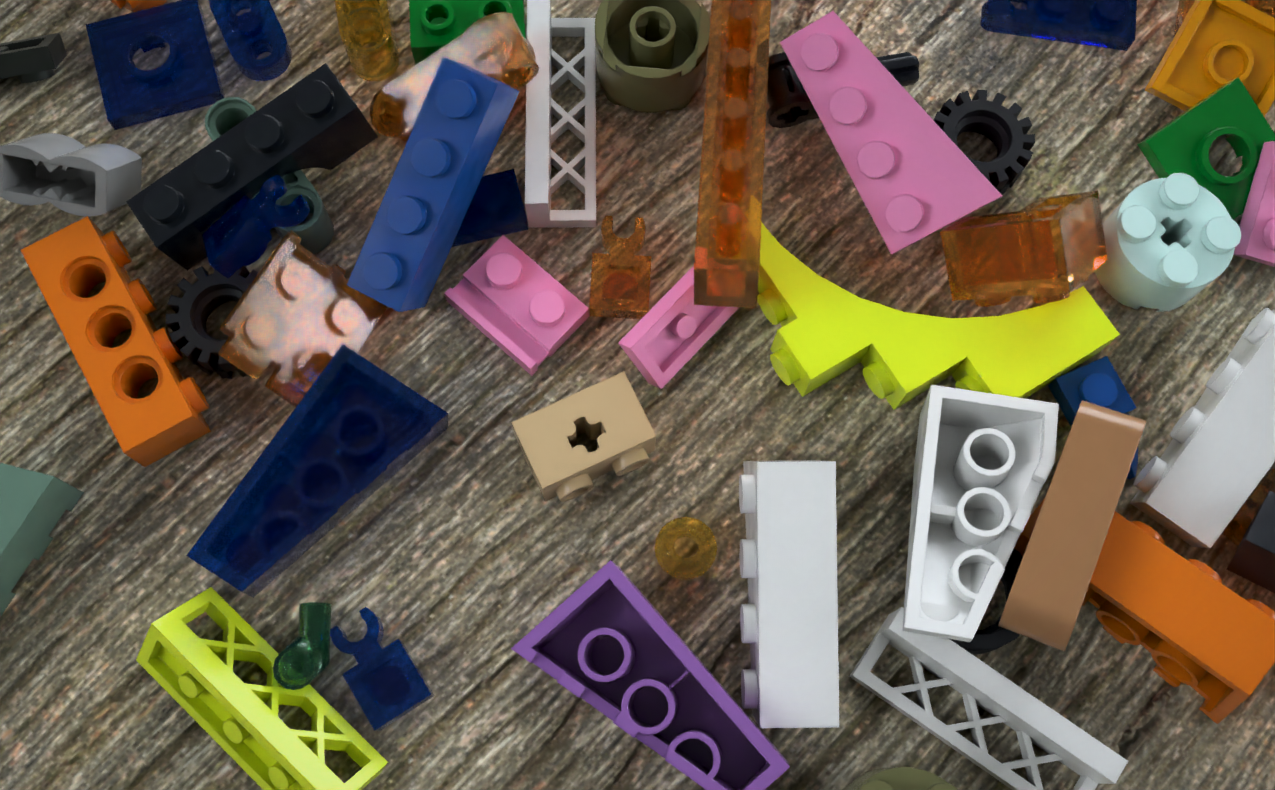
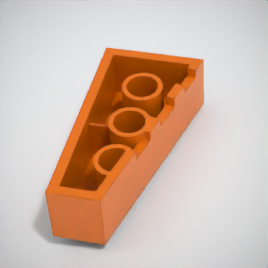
[1014,498,1275,724]

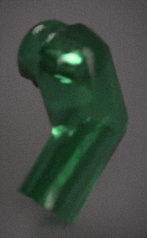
[273,602,332,690]

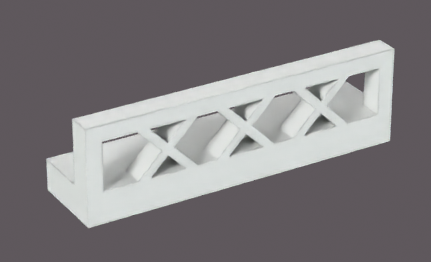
[525,0,597,228]
[849,607,1128,790]

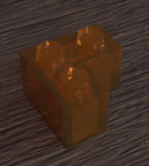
[940,191,1108,307]

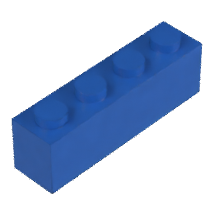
[347,57,520,312]

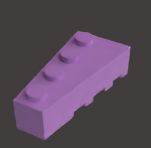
[511,560,790,790]

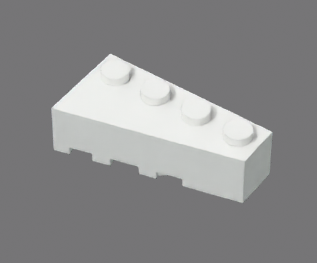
[1130,308,1275,548]
[739,460,839,728]

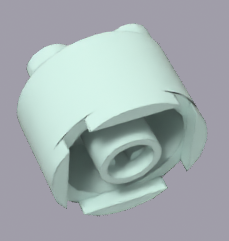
[1093,173,1241,312]

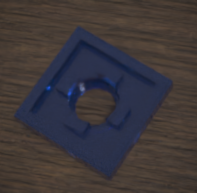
[86,0,225,130]

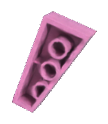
[780,11,1002,254]

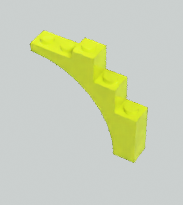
[725,211,1120,410]

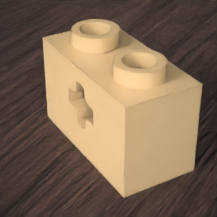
[511,371,656,502]

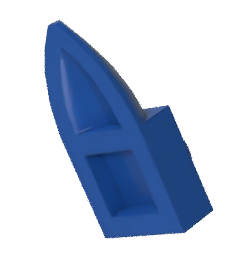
[1048,356,1138,480]

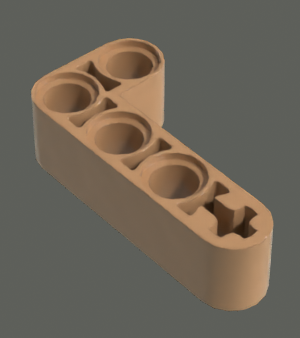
[998,400,1146,651]

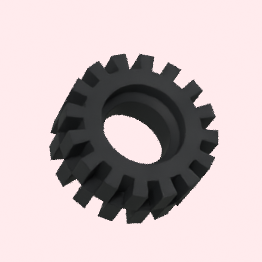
[934,90,1035,195]
[166,261,288,379]

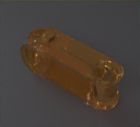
[370,12,539,142]

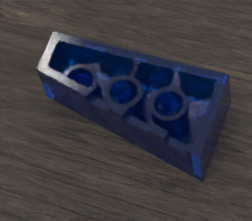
[186,344,448,598]

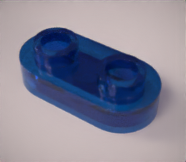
[209,0,292,81]

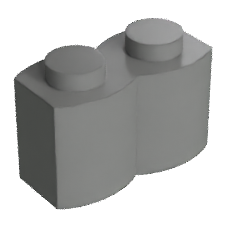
[0,133,142,217]

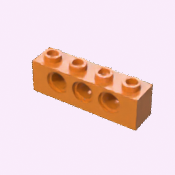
[20,216,211,467]

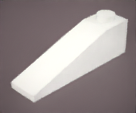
[902,385,1059,642]

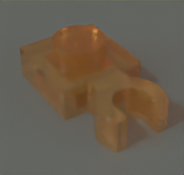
[589,216,651,319]

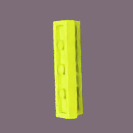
[136,587,388,790]

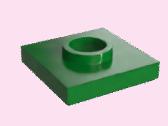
[1137,77,1275,219]

